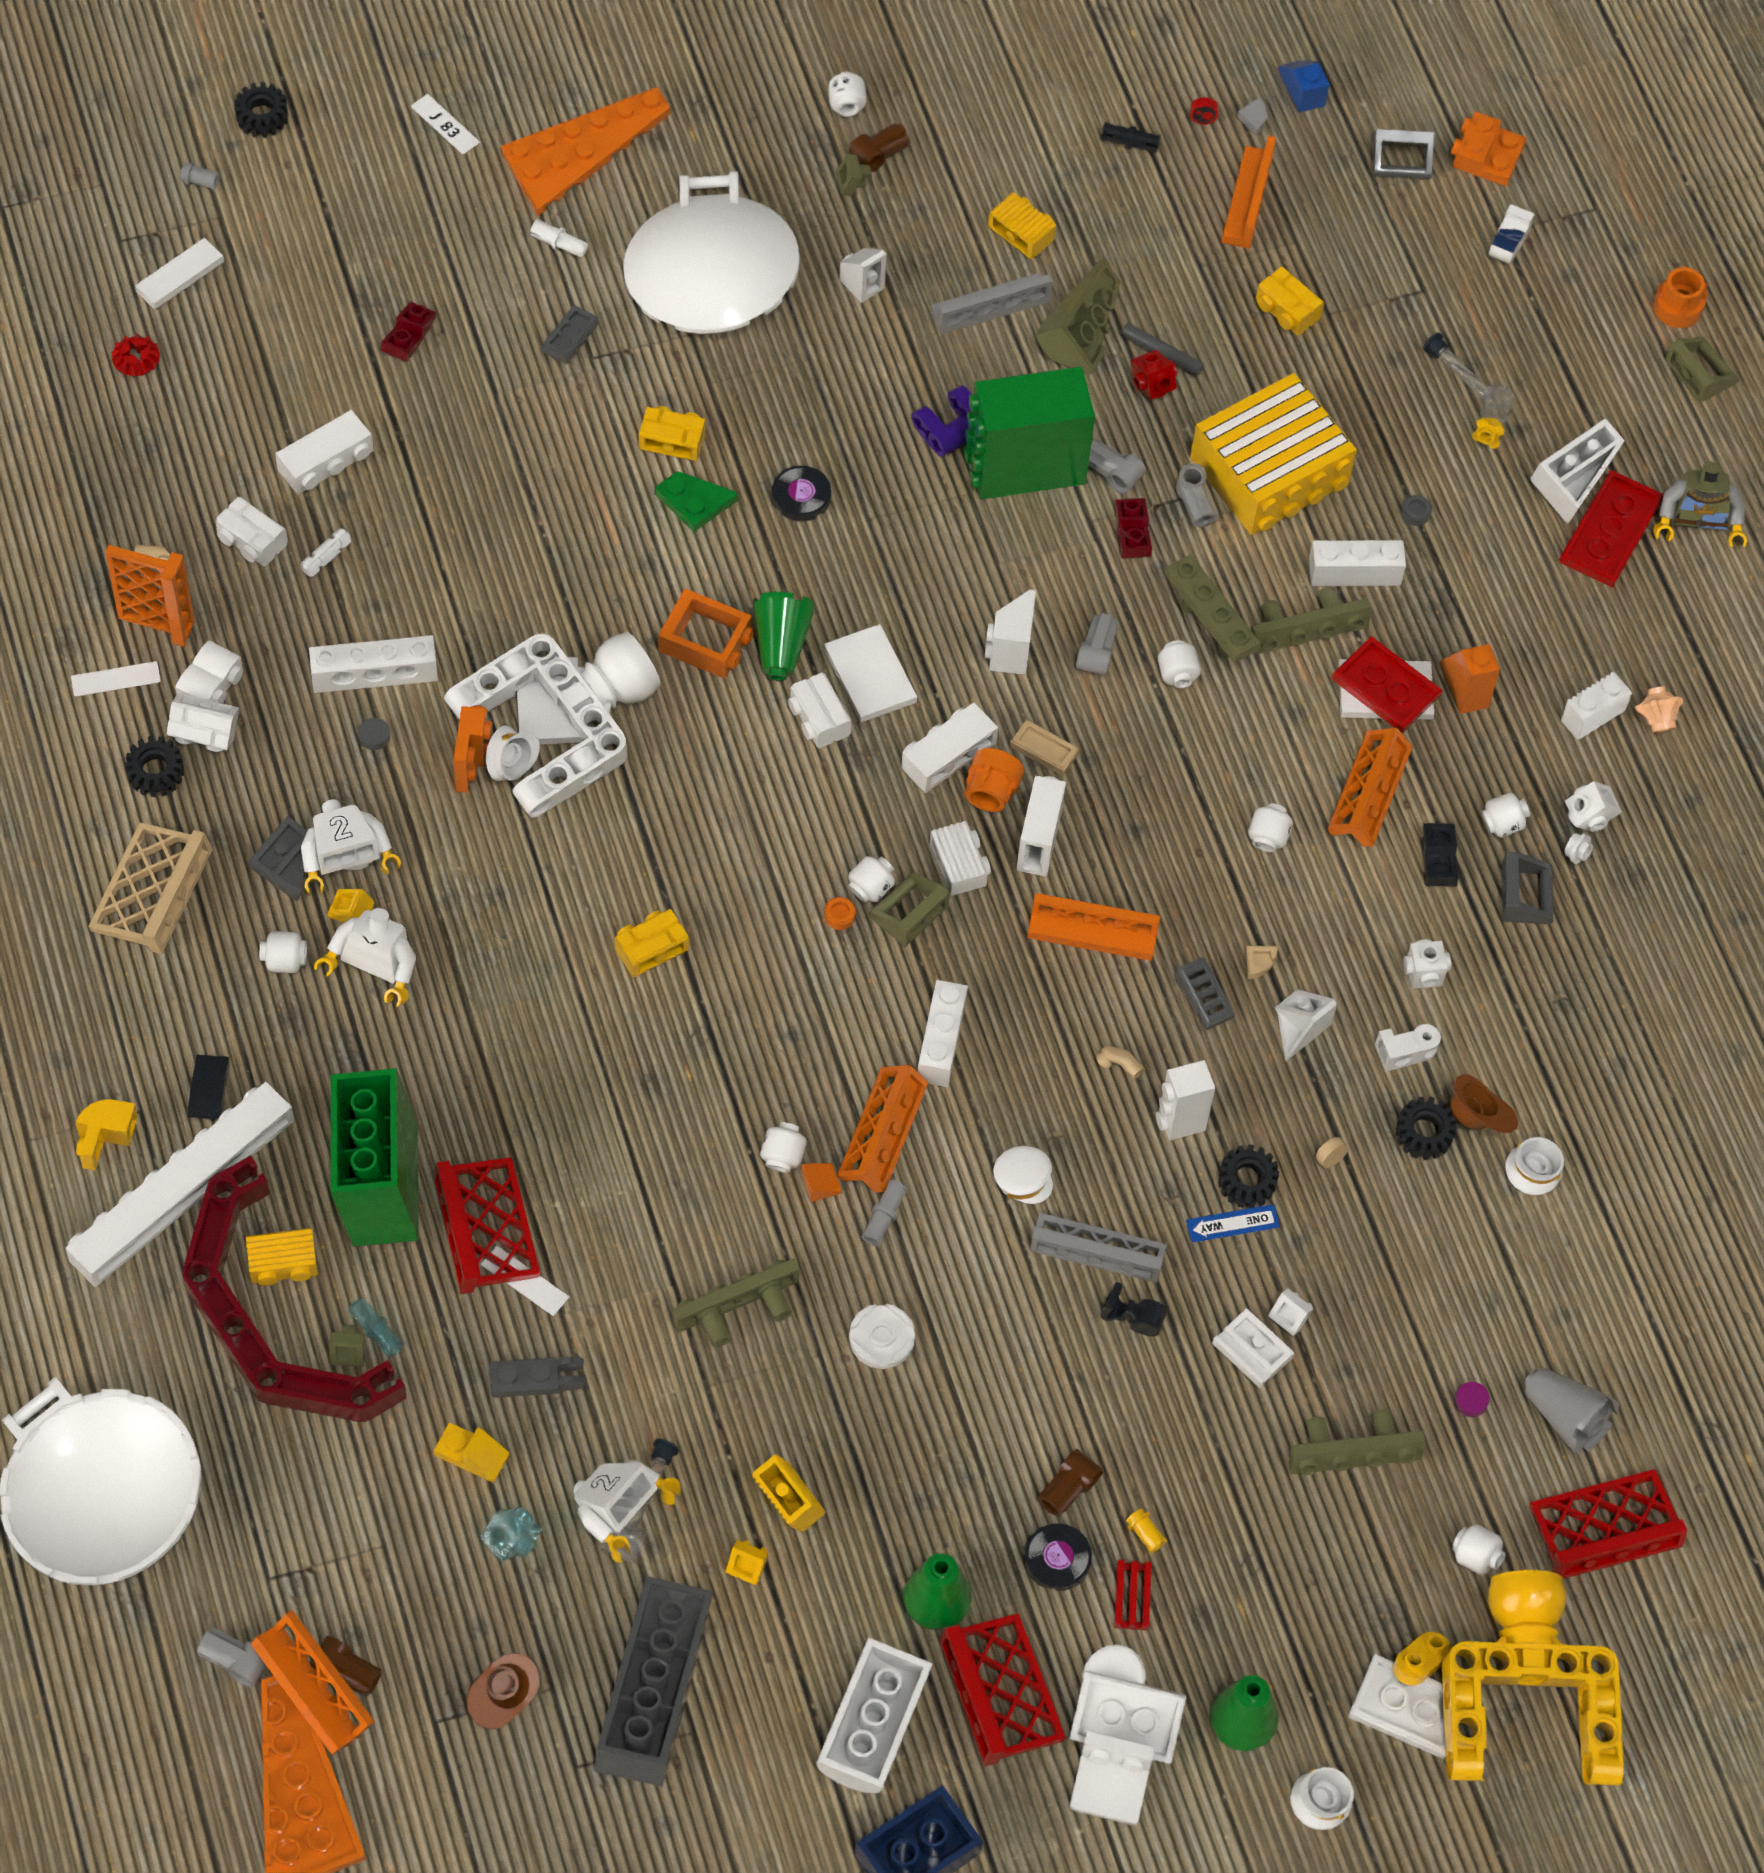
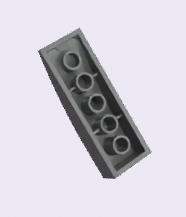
[595,1576,713,1787]

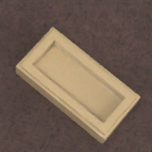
[1010,719,1079,776]

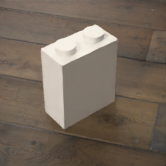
[1016,775,1066,877]

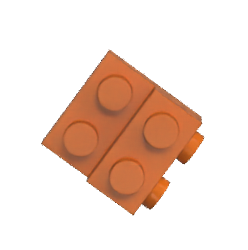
[1451,111,1527,186]
[453,705,493,793]

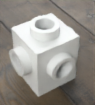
[1565,781,1622,832]
[1403,939,1451,989]

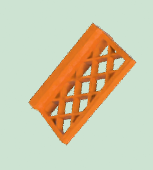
[105,544,195,647]

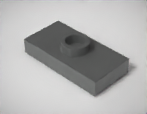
[541,305,599,365]

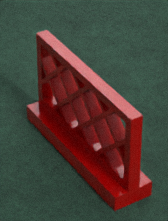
[433,1157,540,1294]
[1529,1469,1687,1579]
[939,1613,1066,1767]

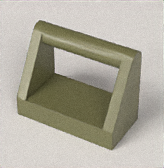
[1665,336,1739,403]
[869,872,950,947]

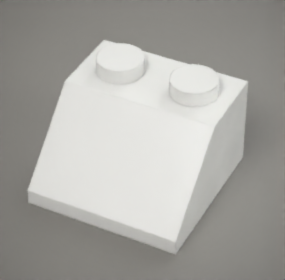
[984,590,1036,675]

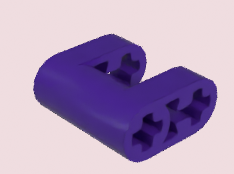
[911,385,972,457]

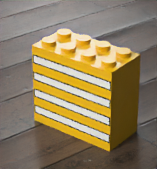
[1190,373,1357,536]

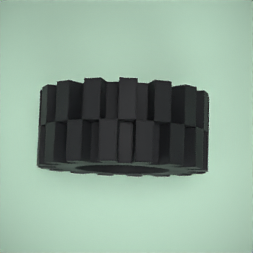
[234,82,289,138]
[125,736,185,797]
[1395,1097,1457,1160]
[1218,1145,1279,1208]

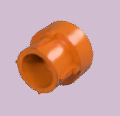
[1653,265,1708,328]
[964,748,1025,812]

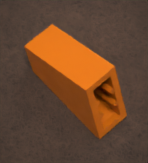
[1440,644,1500,714]

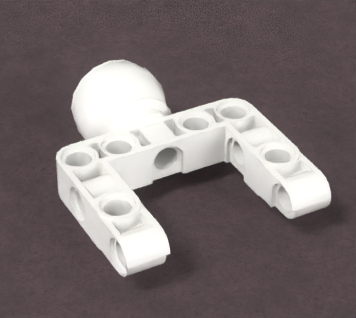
[444,631,661,818]

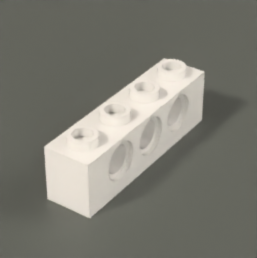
[309,635,438,693]

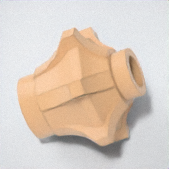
[1635,686,1683,733]

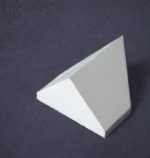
[1275,989,1337,1062]

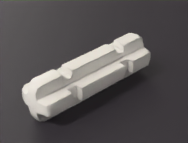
[300,528,351,577]

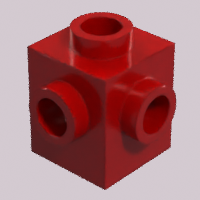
[1130,350,1178,400]

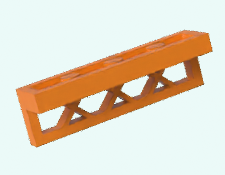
[1222,135,1276,249]
[1327,728,1413,847]
[1027,893,1160,961]
[837,1065,929,1193]
[250,1610,375,1755]

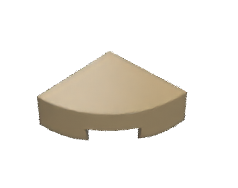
[1245,946,1278,979]

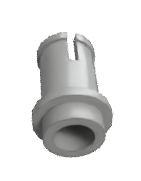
[180,162,220,190]

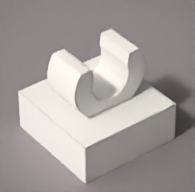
[1268,1288,1314,1336]

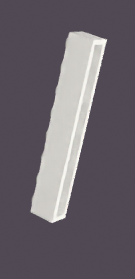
[65,1082,294,1287]

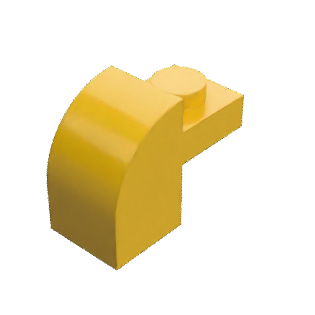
[75,1099,138,1171]

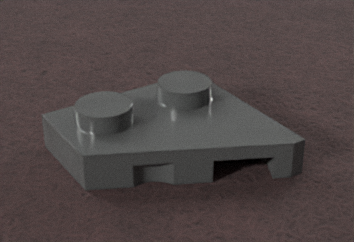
[248,816,307,901]

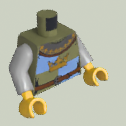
[1653,462,1747,548]

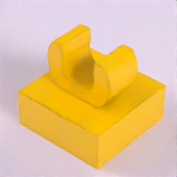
[725,1539,768,1585]

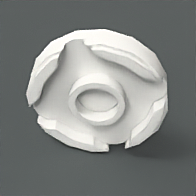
[849,1304,915,1369]

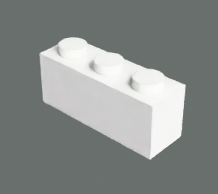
[275,410,373,495]
[1308,540,1406,586]
[901,703,998,794]
[918,980,968,1087]
[1156,1060,1215,1141]

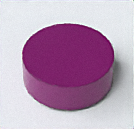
[1455,1382,1490,1417]

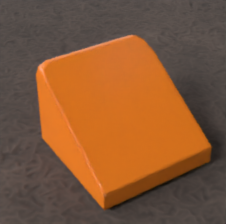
[801,1163,842,1202]

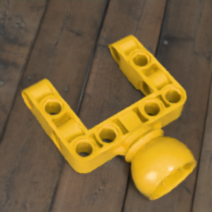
[1442,1570,1624,1785]

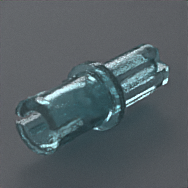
[349,1298,405,1358]

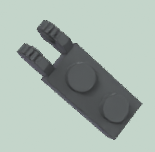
[490,1356,585,1398]

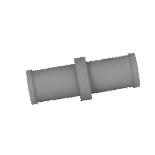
[861,1180,908,1247]

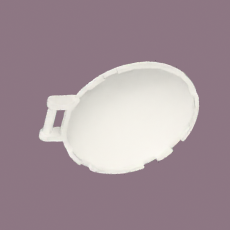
[623,171,800,333]
[0,1377,201,1585]

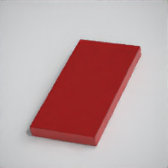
[1559,470,1664,588]

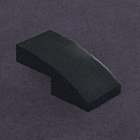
[1423,823,1459,887]
[188,1055,230,1119]

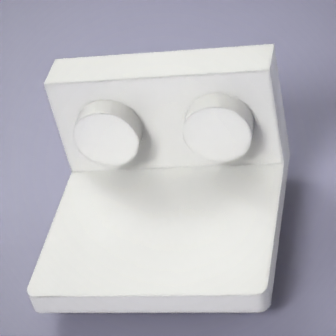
[1070,1731,1155,1825]

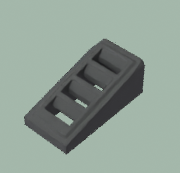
[1175,957,1235,1030]

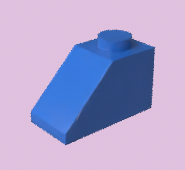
[1278,59,1330,113]

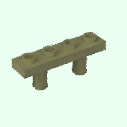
[1165,554,1261,663]
[1251,586,1371,654]
[673,1258,800,1348]
[1288,1409,1426,1475]

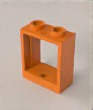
[658,588,754,679]

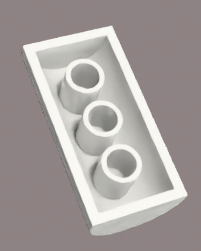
[817,1637,932,1793]

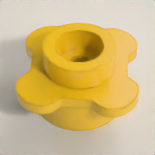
[1472,418,1505,449]

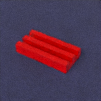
[1114,1560,1152,1631]

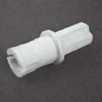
[530,219,588,257]

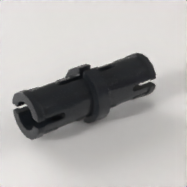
[1100,122,1161,153]

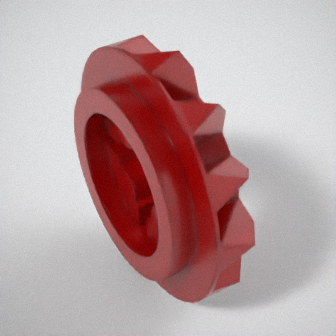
[111,333,160,376]

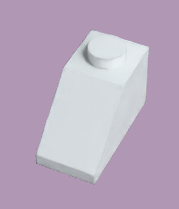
[839,248,886,303]

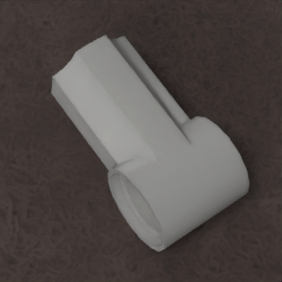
[1088,439,1146,494]
[1175,463,1219,528]
[1076,613,1119,676]
[197,1627,266,1688]

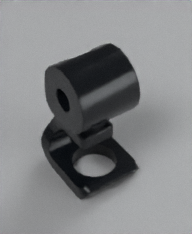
[1100,1282,1168,1337]

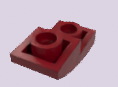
[380,301,437,362]
[1115,498,1152,558]

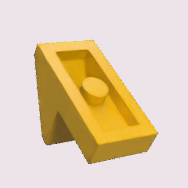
[433,1422,510,1483]

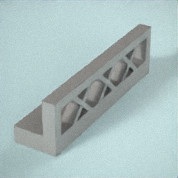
[930,273,1053,335]
[1030,1213,1167,1283]

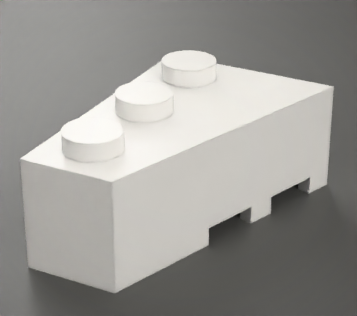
[1530,418,1625,524]

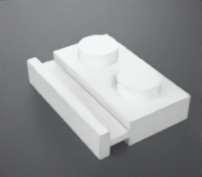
[1212,1308,1294,1388]

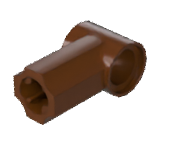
[848,123,910,173]
[1037,1448,1104,1518]
[309,1636,382,1698]

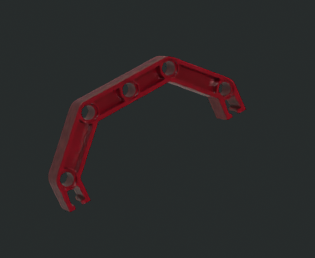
[182,1155,407,1422]

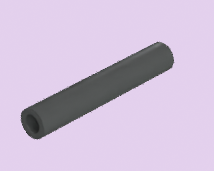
[1121,322,1204,377]

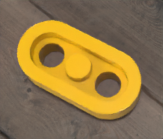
[1393,1632,1451,1686]

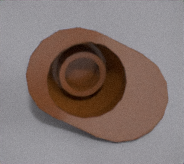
[1447,1074,1519,1133]
[466,1653,540,1729]

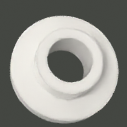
[1565,833,1593,864]

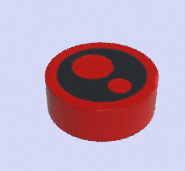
[1190,97,1219,125]

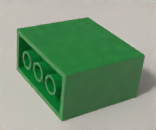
[964,366,1095,500]
[331,1068,419,1247]

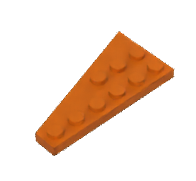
[501,87,670,216]
[261,1676,366,1873]

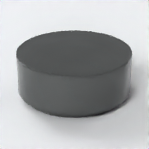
[1401,495,1432,526]
[358,718,390,750]

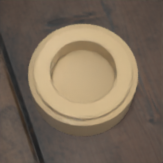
[1316,1137,1349,1168]

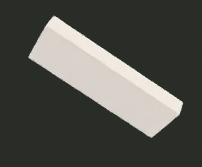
[135,238,224,309]

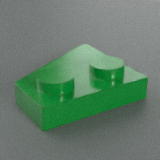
[654,471,738,532]

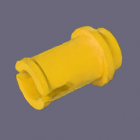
[1126,1508,1167,1553]

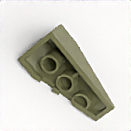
[1035,258,1120,374]

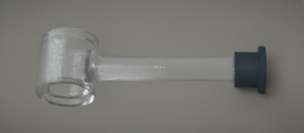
[1423,333,1513,424]
[602,1439,680,1564]

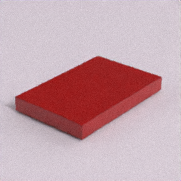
[1331,636,1443,734]

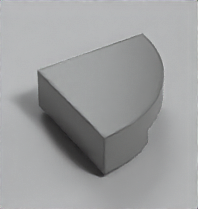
[1237,97,1267,135]

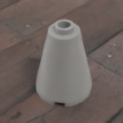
[1524,1368,1619,1455]

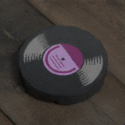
[771,465,832,521]
[1024,1523,1092,1591]

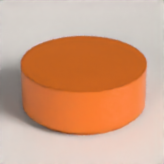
[824,897,856,930]

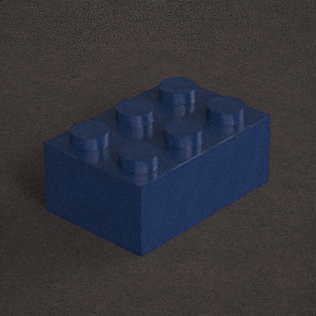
[855,1785,983,1873]

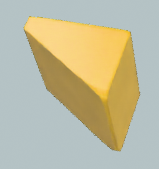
[327,889,374,923]

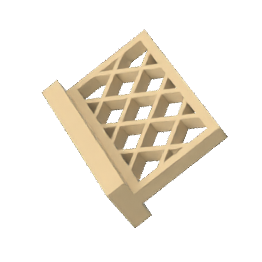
[88,822,213,954]

